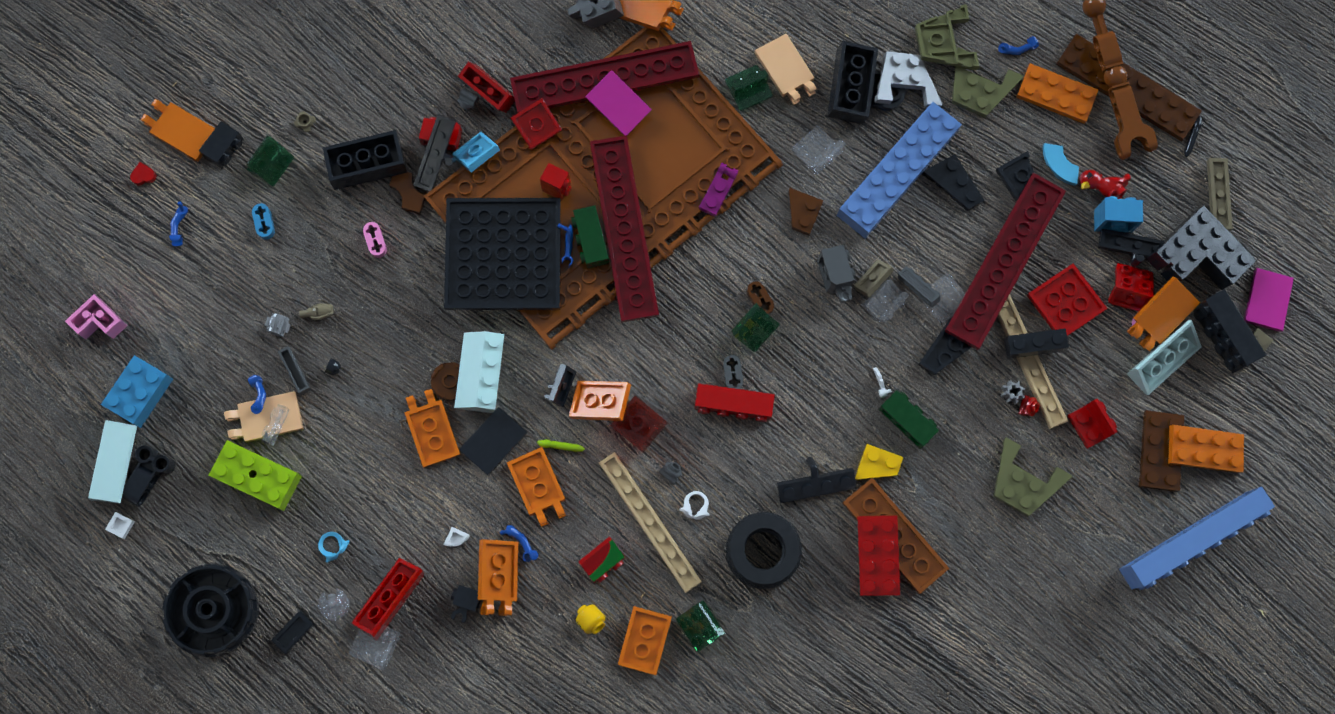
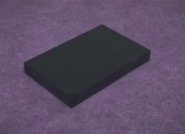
[459,407,527,476]

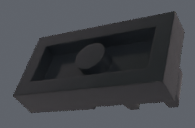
[544,364,576,407]

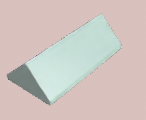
[1127,320,1201,395]
[88,420,137,503]

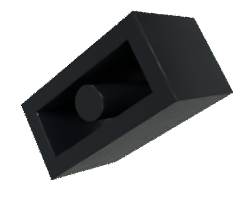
[199,121,244,169]

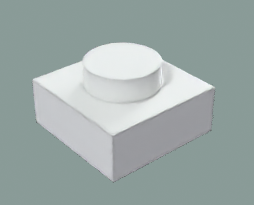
[105,512,135,539]

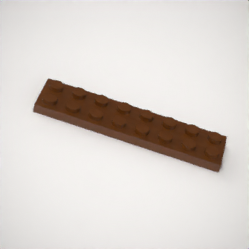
[1056,34,1202,142]

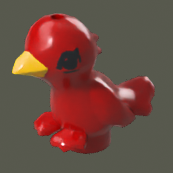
[1079,170,1131,199]

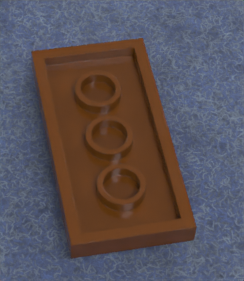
[1139,410,1185,492]

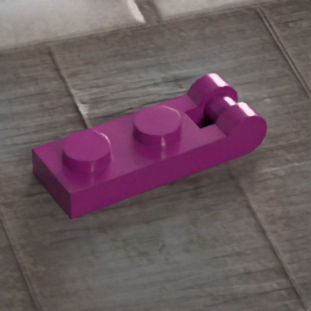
[699,163,739,217]

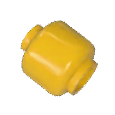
[576,604,605,634]

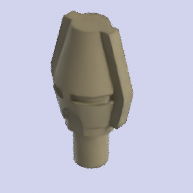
[299,303,334,320]

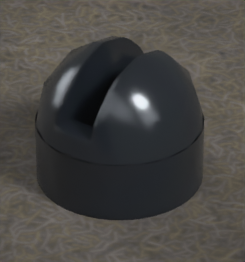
[325,358,341,375]

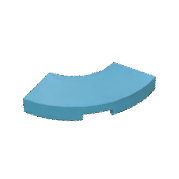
[1043,143,1079,186]

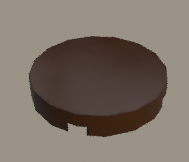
[431,362,460,401]

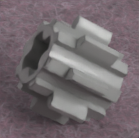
[265,313,291,337]
[1000,380,1025,404]

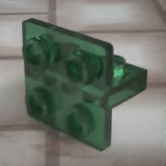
[725,65,773,111]
[246,135,294,186]
[731,303,780,352]
[676,600,725,652]

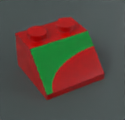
[578,536,625,583]

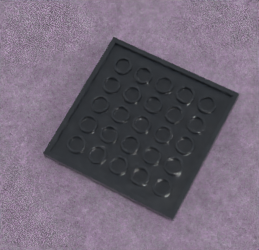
[444,198,561,310]

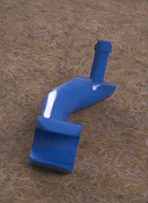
[998,36,1039,55]
[169,201,188,246]
[557,224,573,268]
[248,375,266,414]
[500,525,538,562]

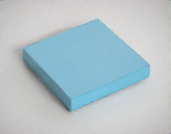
[452,132,500,172]

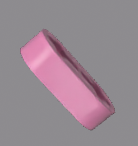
[363,222,387,258]

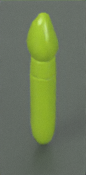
[537,439,585,452]

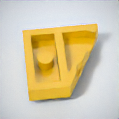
[855,444,903,480]

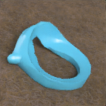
[318,532,350,563]

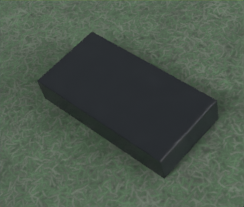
[271,611,315,654]

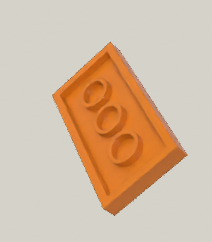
[1016,63,1098,124]
[1168,425,1244,473]

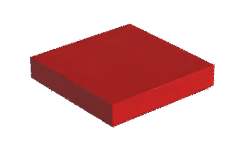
[511,98,562,150]

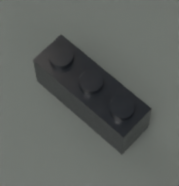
[1004,328,1069,359]

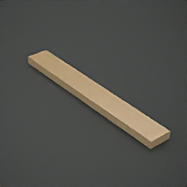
[997,294,1068,430]
[599,452,702,593]

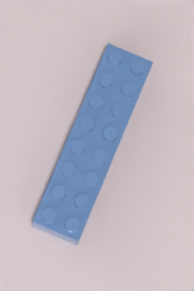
[837,102,962,239]
[1119,486,1275,590]

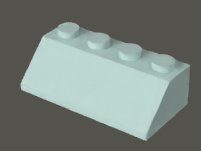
[454,331,504,413]

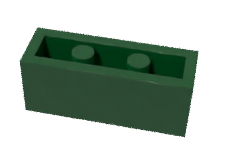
[571,205,609,269]
[878,390,939,449]

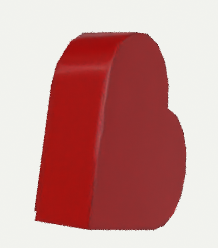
[130,162,157,186]

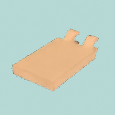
[755,34,817,105]
[224,391,304,443]

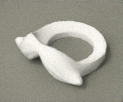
[679,491,710,520]

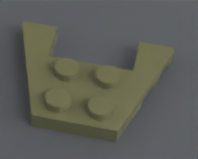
[915,4,979,70]
[952,47,1023,118]
[993,437,1073,517]

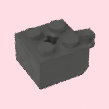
[567,0,624,28]
[817,245,856,303]

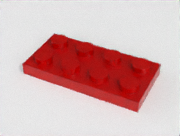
[857,515,900,596]

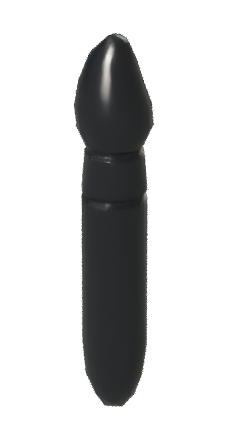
[1184,117,1202,157]

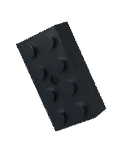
[322,130,408,190]
[1193,289,1266,374]

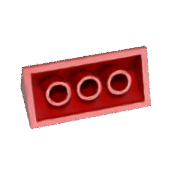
[351,558,424,641]

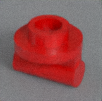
[1018,395,1039,416]

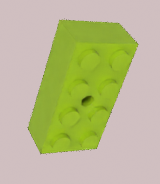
[208,440,302,511]

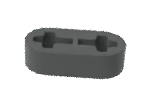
[723,355,743,389]

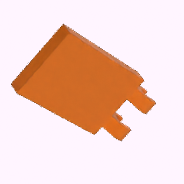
[620,0,684,31]
[140,99,215,162]
[1127,277,1200,351]
[404,389,461,468]
[507,447,566,527]
[478,539,518,616]

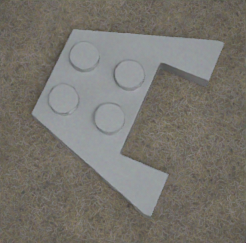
[874,51,942,108]

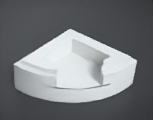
[443,527,470,547]

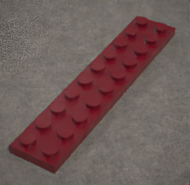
[510,41,699,113]
[590,135,659,323]
[945,173,1066,350]

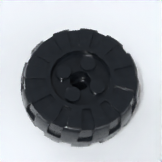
[162,564,260,657]

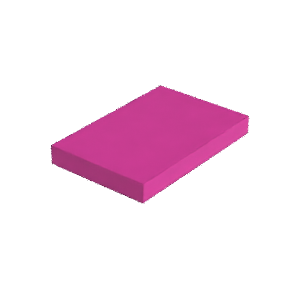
[585,70,652,136]
[1244,268,1294,332]

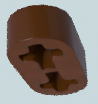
[747,281,774,316]

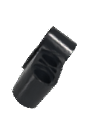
[122,445,175,507]

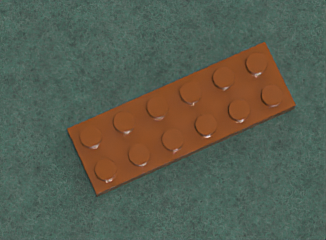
[842,478,950,594]

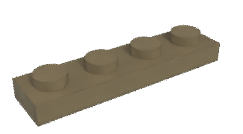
[1207,158,1233,231]

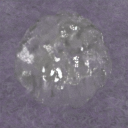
[317,588,350,621]

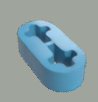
[252,203,275,240]

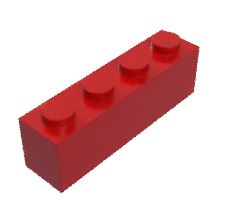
[694,383,775,422]

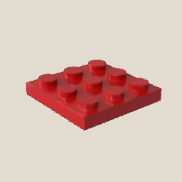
[1027,263,1108,336]

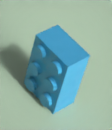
[101,355,173,428]

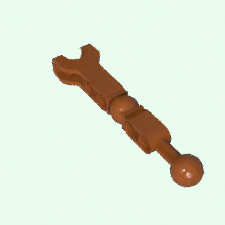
[1082,0,1158,160]

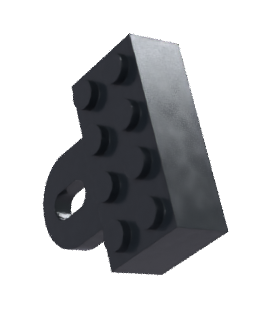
[827,41,906,125]

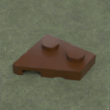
[788,188,823,236]

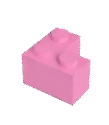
[65,294,128,339]

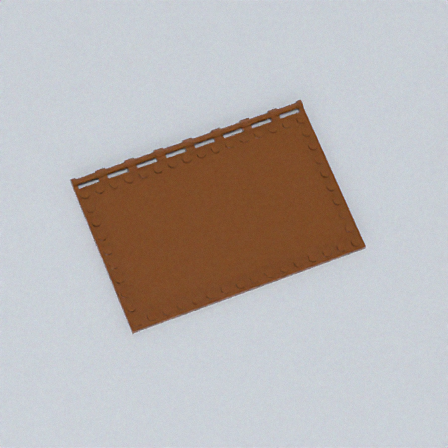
[424,27,783,350]

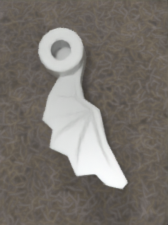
[873,367,892,398]

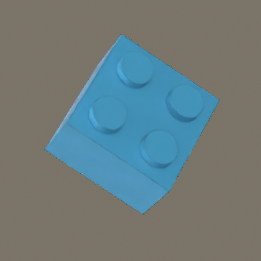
[1094,196,1143,233]

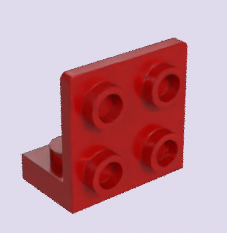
[1108,263,1154,311]
[1067,398,1118,449]

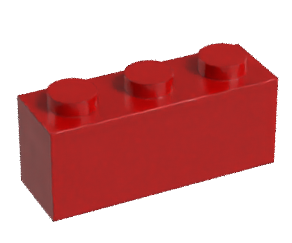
[458,61,515,113]

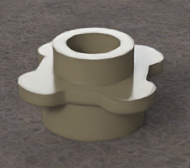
[294,111,316,132]

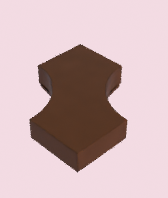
[389,172,425,214]

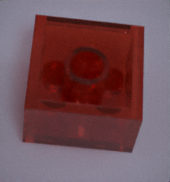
[610,396,667,453]

